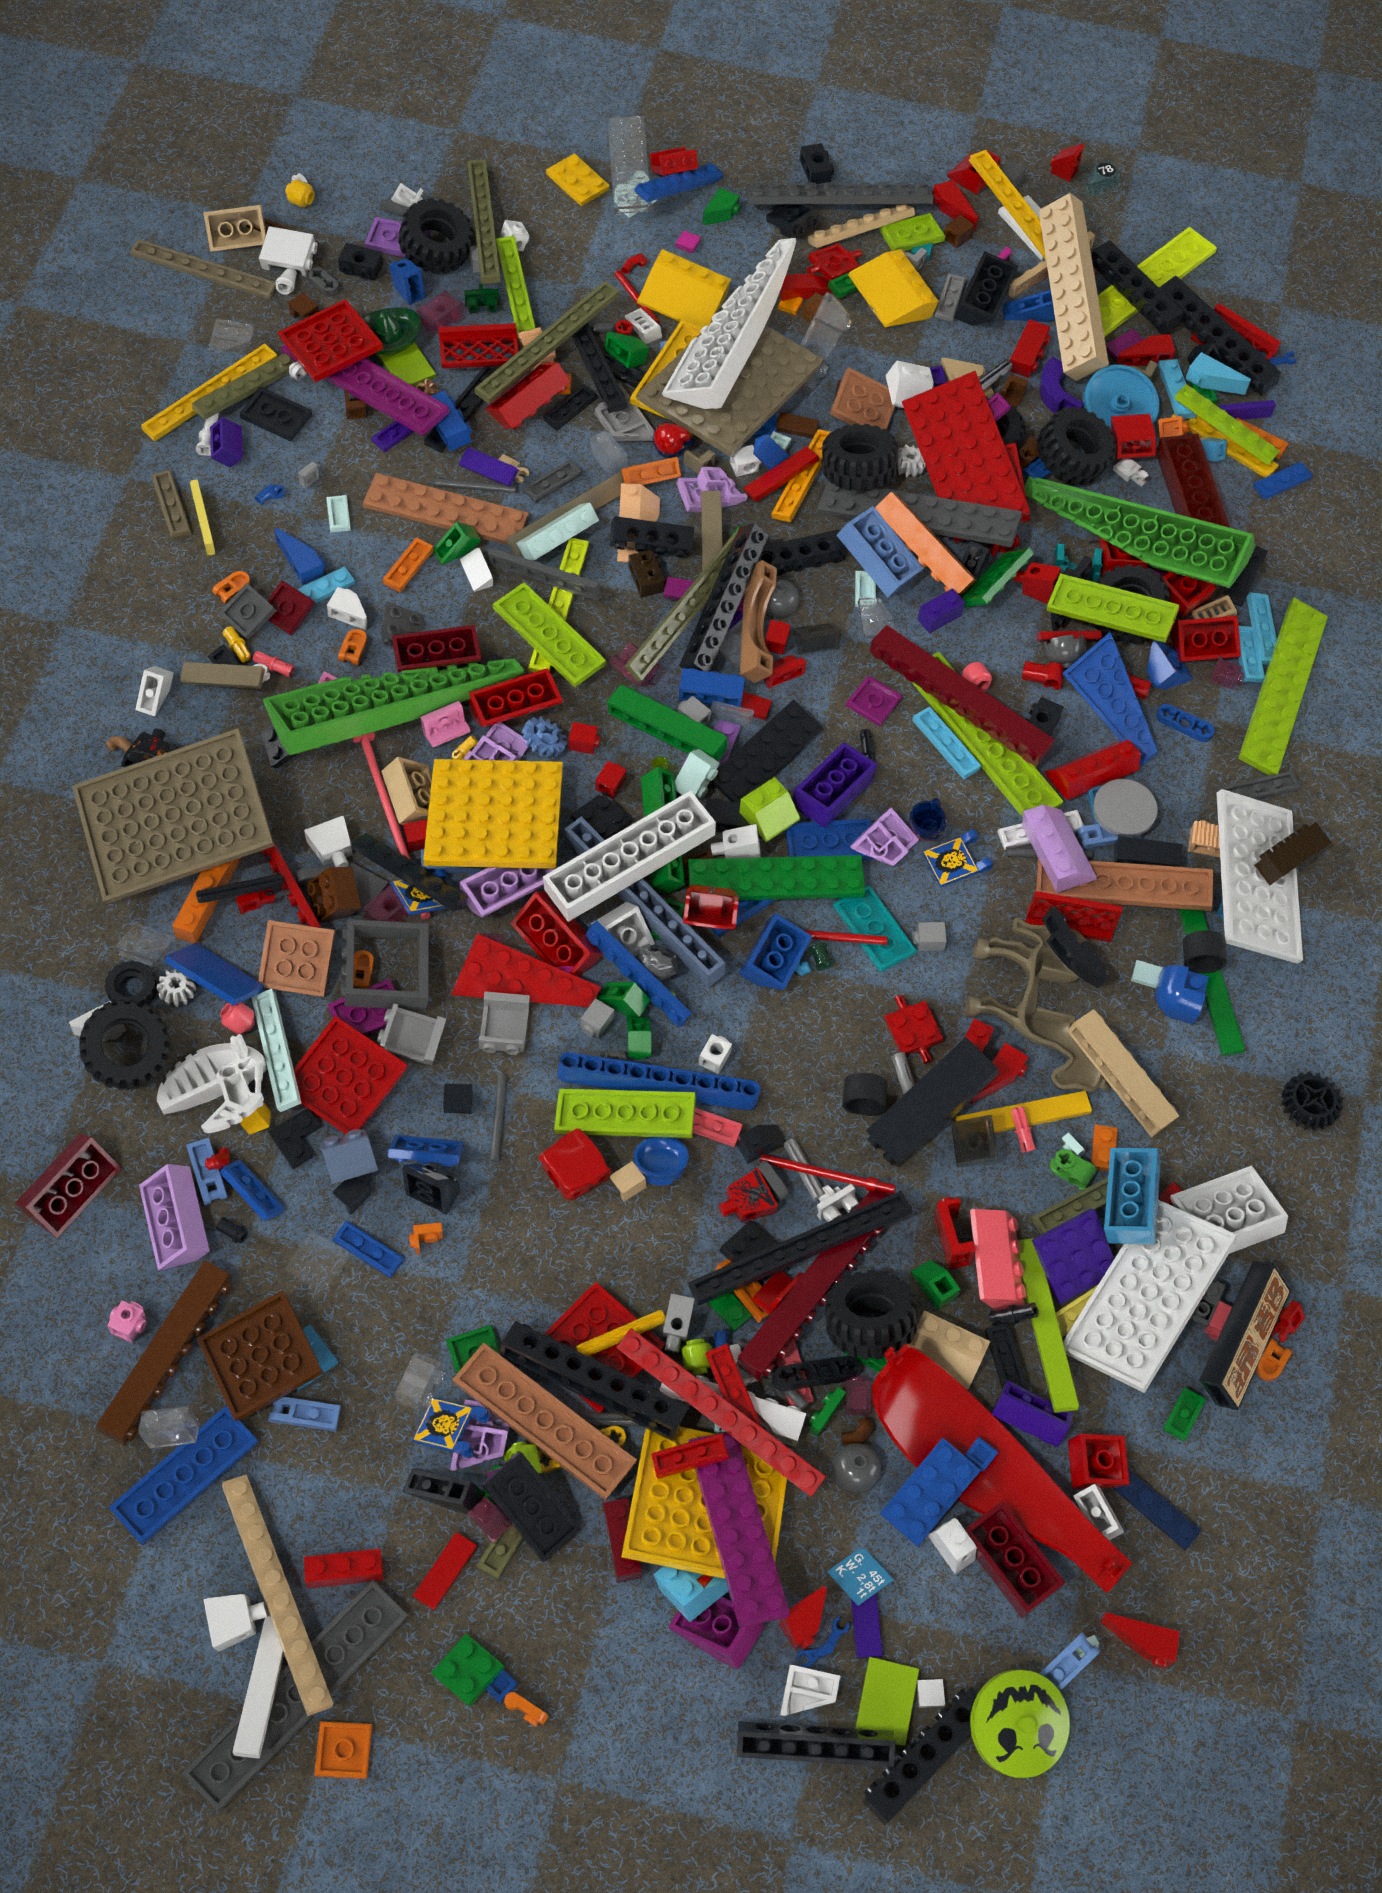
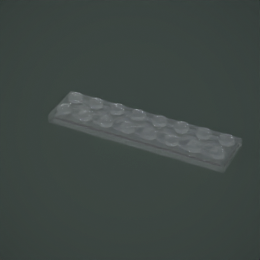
[607,116,652,214]

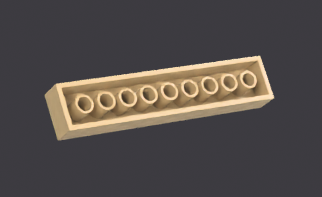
[1039,193,1109,381]

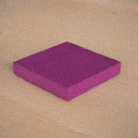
[845,675,903,727]

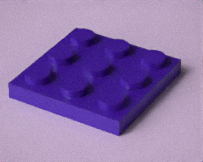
[1032,1208,1114,1304]

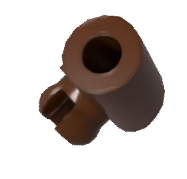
[841,1418,873,1445]

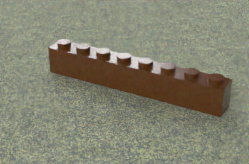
[96,1260,232,1446]

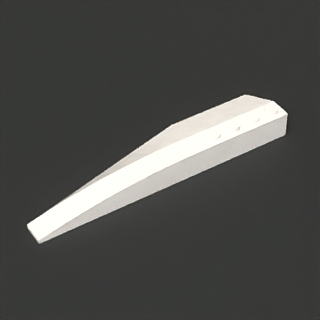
[662,238,796,409]

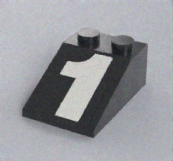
[402,1163,460,1215]

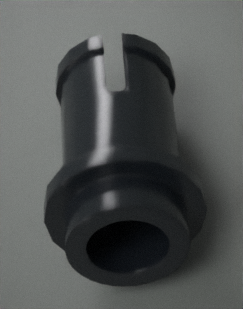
[216,1217,248,1244]

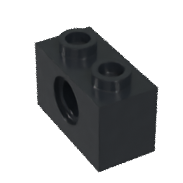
[799,143,834,184]
[338,243,383,281]
[1025,697,1064,737]

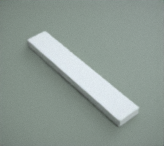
[233,1609,284,1759]

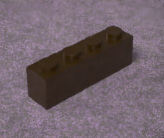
[1254,822,1331,886]

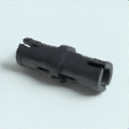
[989,1302,1039,1326]

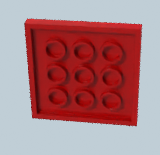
[278,299,384,383]
[294,1016,408,1135]
[530,1282,666,1413]

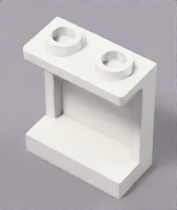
[259,226,318,277]

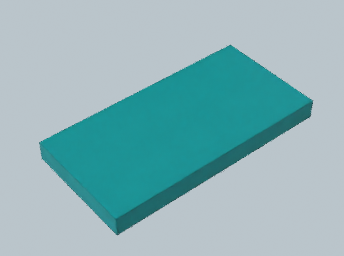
[833,885,917,973]

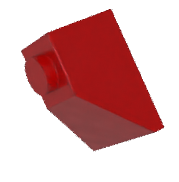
[778,1586,827,1650]

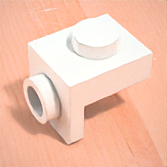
[391,183,423,207]

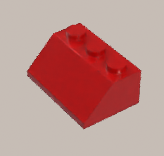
[1171,616,1241,662]

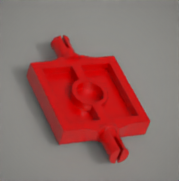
[807,243,862,281]
[884,995,943,1064]

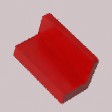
[762,655,806,689]
[751,1270,803,1315]

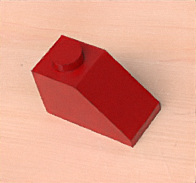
[1050,144,1085,182]

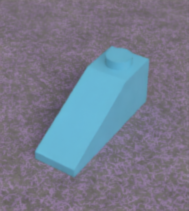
[1186,352,1251,395]

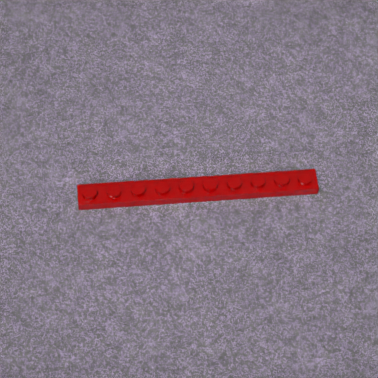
[616,1328,827,1497]

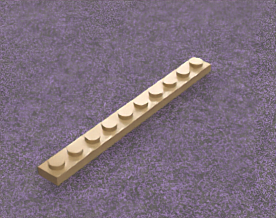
[222,1474,333,1716]

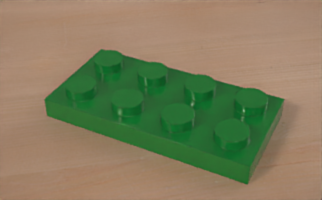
[961,547,1033,608]

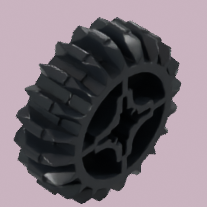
[1281,1071,1343,1131]

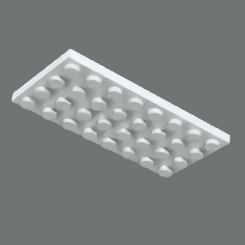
[1217,789,1303,964]
[1063,1200,1237,1393]

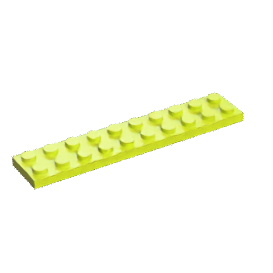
[1098,227,1217,337]

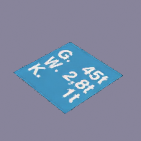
[827,1549,894,1606]

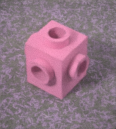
[107,1301,147,1343]

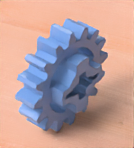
[522,717,567,758]

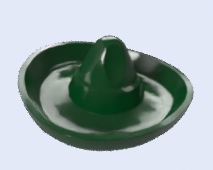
[362,307,421,355]

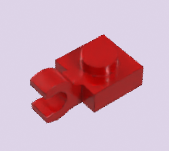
[235,889,276,914]
[1270,1300,1305,1342]

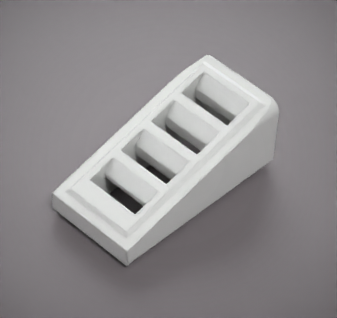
[625,308,662,344]

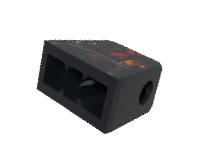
[121,728,170,767]

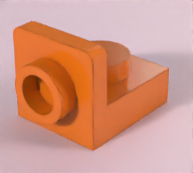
[1158,416,1189,440]
[409,1223,443,1255]

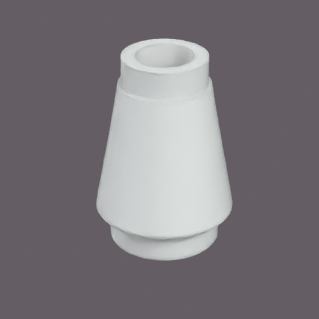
[276,268,297,295]

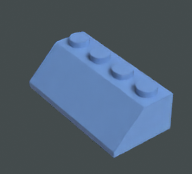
[837,506,924,598]

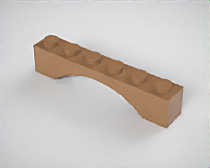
[740,560,777,683]

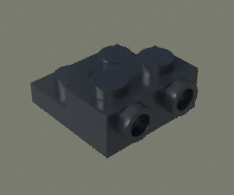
[766,204,820,238]

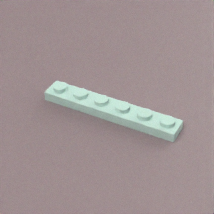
[251,989,301,1112]

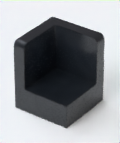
[443,1083,473,1114]
[333,1177,370,1215]

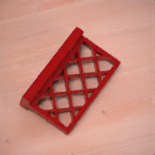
[1191,303,1281,374]
[438,323,519,369]
[1026,891,1123,943]

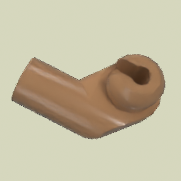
[106,736,132,753]

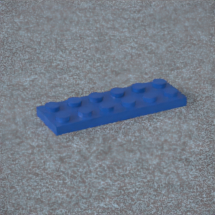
[108,1406,259,1545]

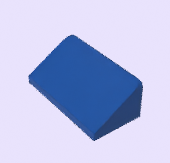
[753,434,789,470]

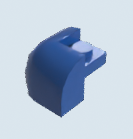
[1155,965,1209,1024]

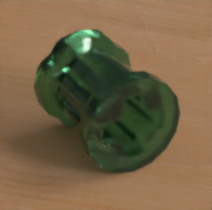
[808,942,835,971]

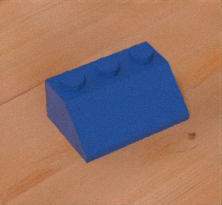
[738,913,812,990]

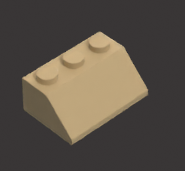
[203,205,266,252]
[381,757,432,825]
[910,1310,990,1390]

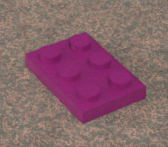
[327,978,396,1037]

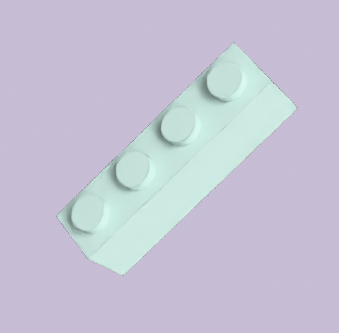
[516,502,599,560]

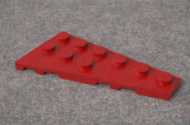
[451,933,601,1007]

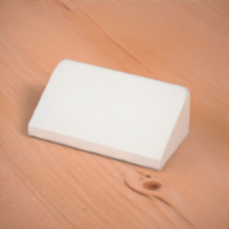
[460,548,493,592]

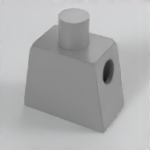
[663,1293,695,1353]

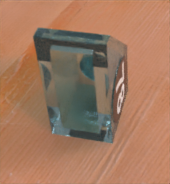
[1084,160,1121,197]

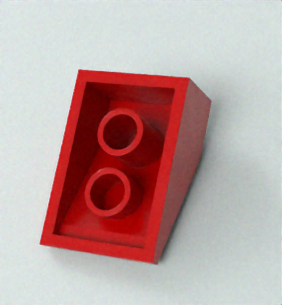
[1099,537,1148,577]

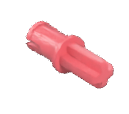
[253,651,295,678]
[1011,1107,1036,1153]

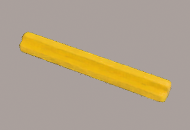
[576,1310,666,1356]

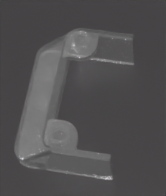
[800,292,852,392]

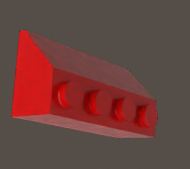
[485,362,570,430]
[469,668,563,727]
[1044,740,1141,800]
[510,891,604,977]

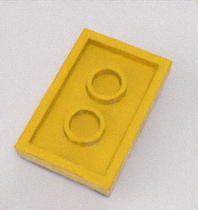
[546,153,610,206]

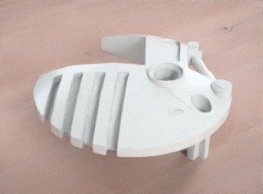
[157,1034,267,1133]

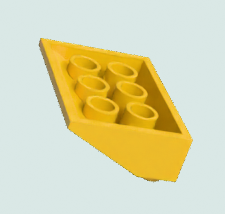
[637,249,731,328]
[848,249,939,327]

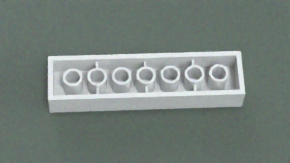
[543,791,716,922]

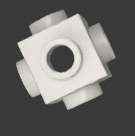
[499,220,529,251]

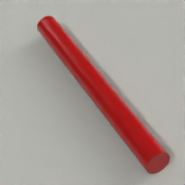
[614,270,660,324]
[803,930,888,945]

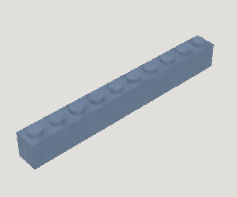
[565,817,725,988]

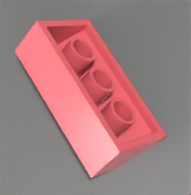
[970,1209,1026,1310]

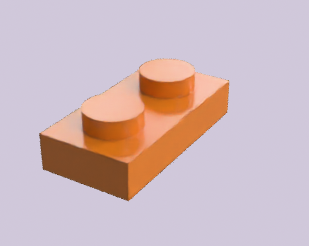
[1090,1124,1118,1172]

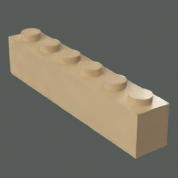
[1067,1009,1179,1137]

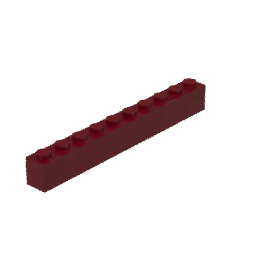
[869,625,1055,767]
[736,1190,889,1382]

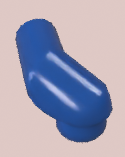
[255,485,285,505]

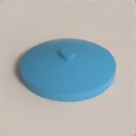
[1083,365,1159,429]

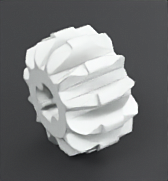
[897,444,926,478]
[157,969,196,1008]

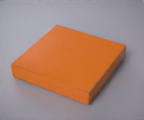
[314,1721,372,1779]

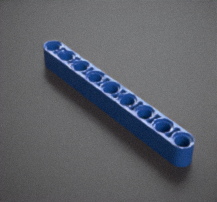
[557,1052,761,1110]

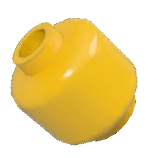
[285,179,315,208]

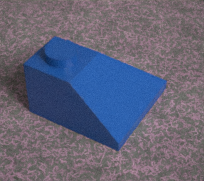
[1147,640,1194,690]

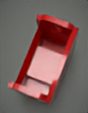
[683,885,739,929]
[538,1128,611,1201]

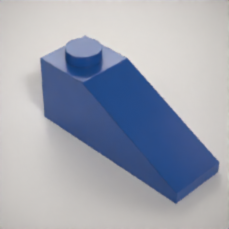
[1003,290,1055,322]
[274,528,326,585]

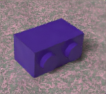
[210,417,243,467]
[917,588,965,634]

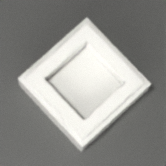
[917,1679,945,1708]

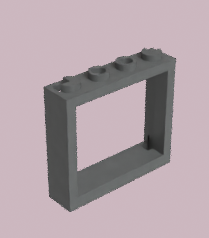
[341,919,429,1010]

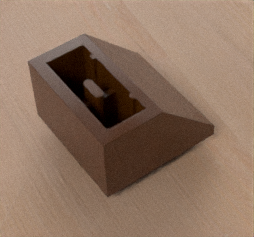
[307,867,361,924]

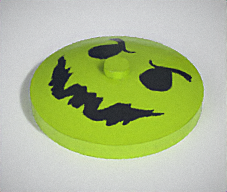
[970,1670,1070,1778]

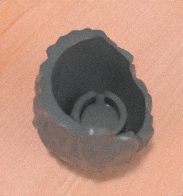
[638,944,679,981]

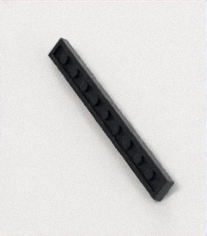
[688,1191,912,1306]

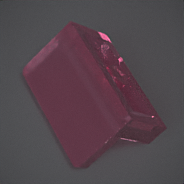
[609,643,660,687]

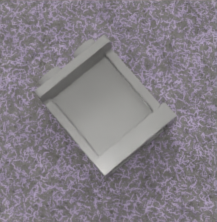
[479,992,530,1055]
[377,1003,446,1066]

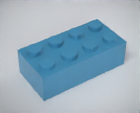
[1104,1148,1161,1244]

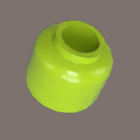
[681,1339,713,1375]

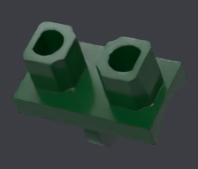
[464,283,499,313]

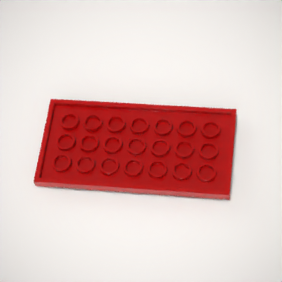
[901,370,1031,544]

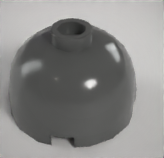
[765,578,799,619]
[1044,635,1086,670]
[832,1443,881,1493]

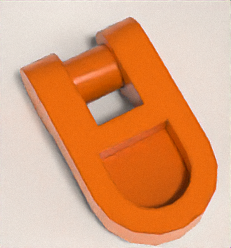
[212,571,250,605]
[338,629,367,666]
[353,950,374,989]
[1256,1338,1292,1381]
[504,1692,549,1727]

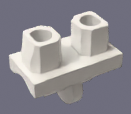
[817,1184,859,1222]

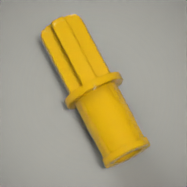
[223,626,251,663]

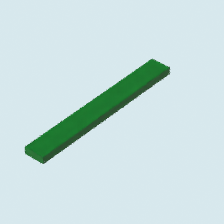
[1178,909,1245,1056]

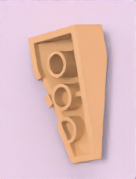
[617,483,660,562]

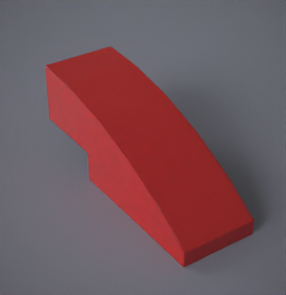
[779,274,833,301]

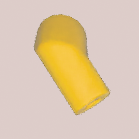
[452,735,478,760]

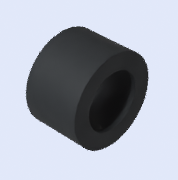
[1183,930,1227,973]
[842,1073,888,1116]

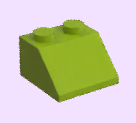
[739,777,800,842]

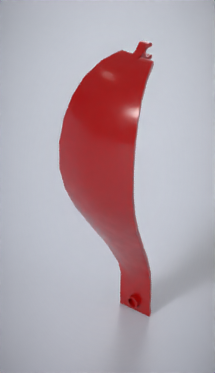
[872,1344,1132,1593]

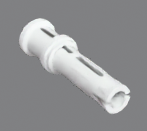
[196,413,219,456]

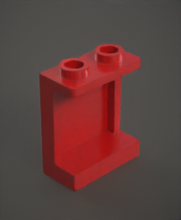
[649,146,698,175]
[934,1197,975,1270]

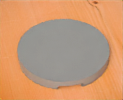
[1093,779,1158,837]

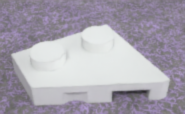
[780,1665,840,1716]

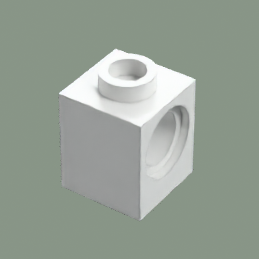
[730,445,761,477]
[699,1034,732,1074]

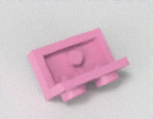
[420,701,470,747]

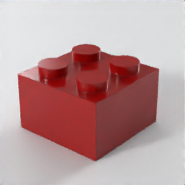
[1162,572,1217,619]

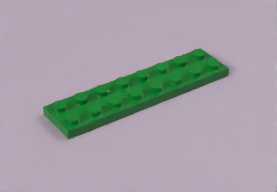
[688,855,865,901]

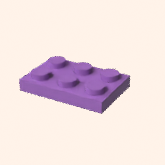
[365,217,430,258]

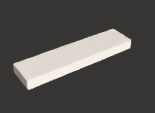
[997,810,1084,850]

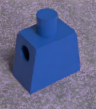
[389,258,425,305]

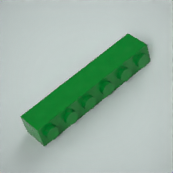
[607,685,728,761]
[641,766,685,895]

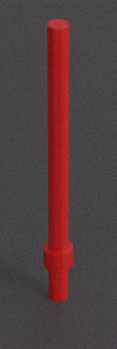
[760,1154,896,1194]

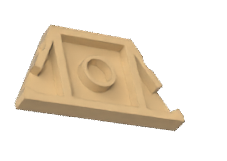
[941,358,994,398]

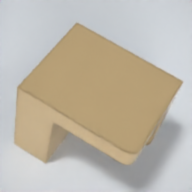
[610,1161,647,1202]

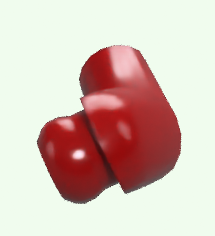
[621,253,647,274]
[205,1147,230,1170]

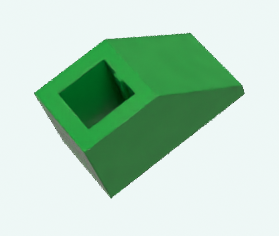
[910,1260,961,1311]

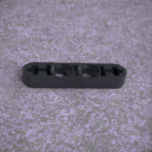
[772,1356,861,1391]

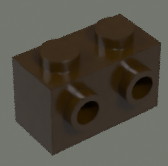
[628,549,667,598]

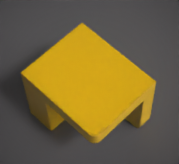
[239,1102,271,1134]

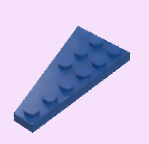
[1063,632,1159,766]

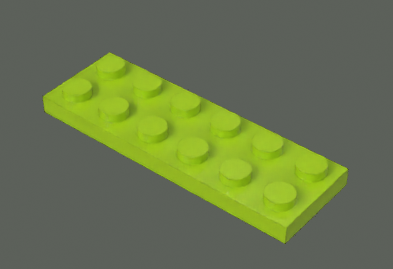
[1047,573,1179,643]
[493,582,606,687]
[554,1089,696,1138]

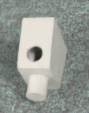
[304,816,353,867]
[711,824,761,858]
[927,1518,977,1574]
[203,1594,268,1651]

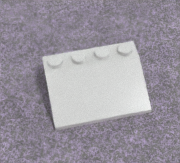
[1170,1166,1288,1254]

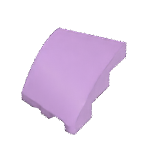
[676,467,748,513]
[463,722,531,761]
[850,807,919,866]
[450,1399,510,1471]

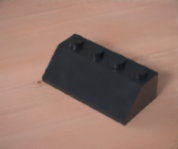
[954,251,1019,325]

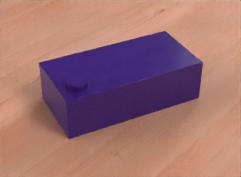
[792,742,878,828]

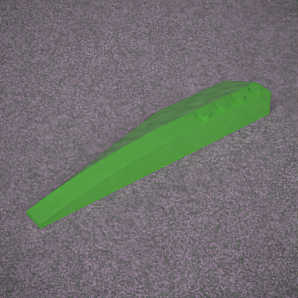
[1024,476,1255,588]
[263,658,524,755]

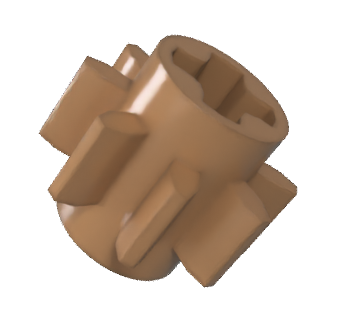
[416,379,439,396]

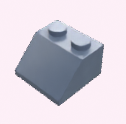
[320,1129,378,1184]

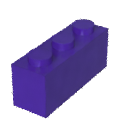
[992,1380,1073,1447]

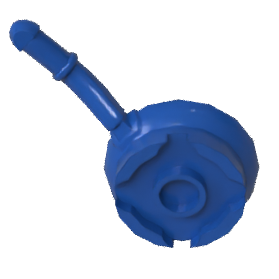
[633,1137,689,1186]

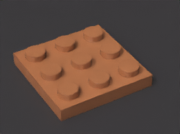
[829,367,895,429]
[258,920,336,997]

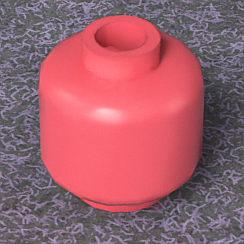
[961,662,992,691]
[220,1002,255,1034]

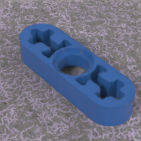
[1156,704,1214,742]

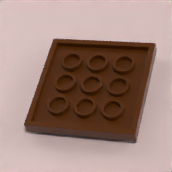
[197,1290,324,1421]

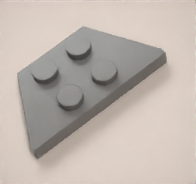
[595,383,655,441]

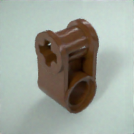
[1019,435,1040,472]

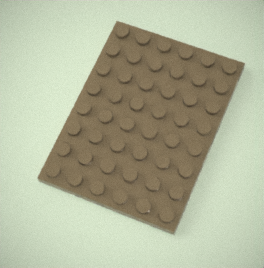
[637,325,824,457]
[72,728,275,904]

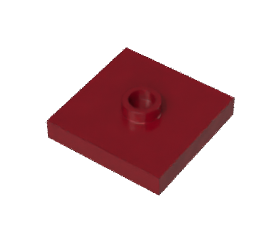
[267,580,316,636]

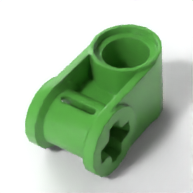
[1049,1149,1097,1190]

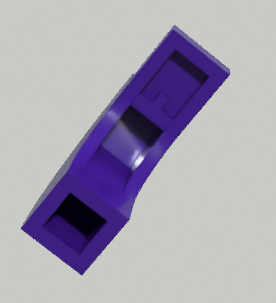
[1039,356,1084,413]

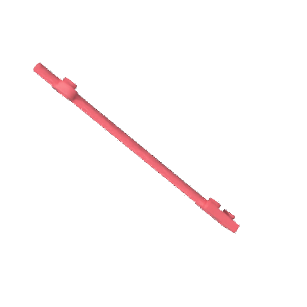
[352,732,430,919]

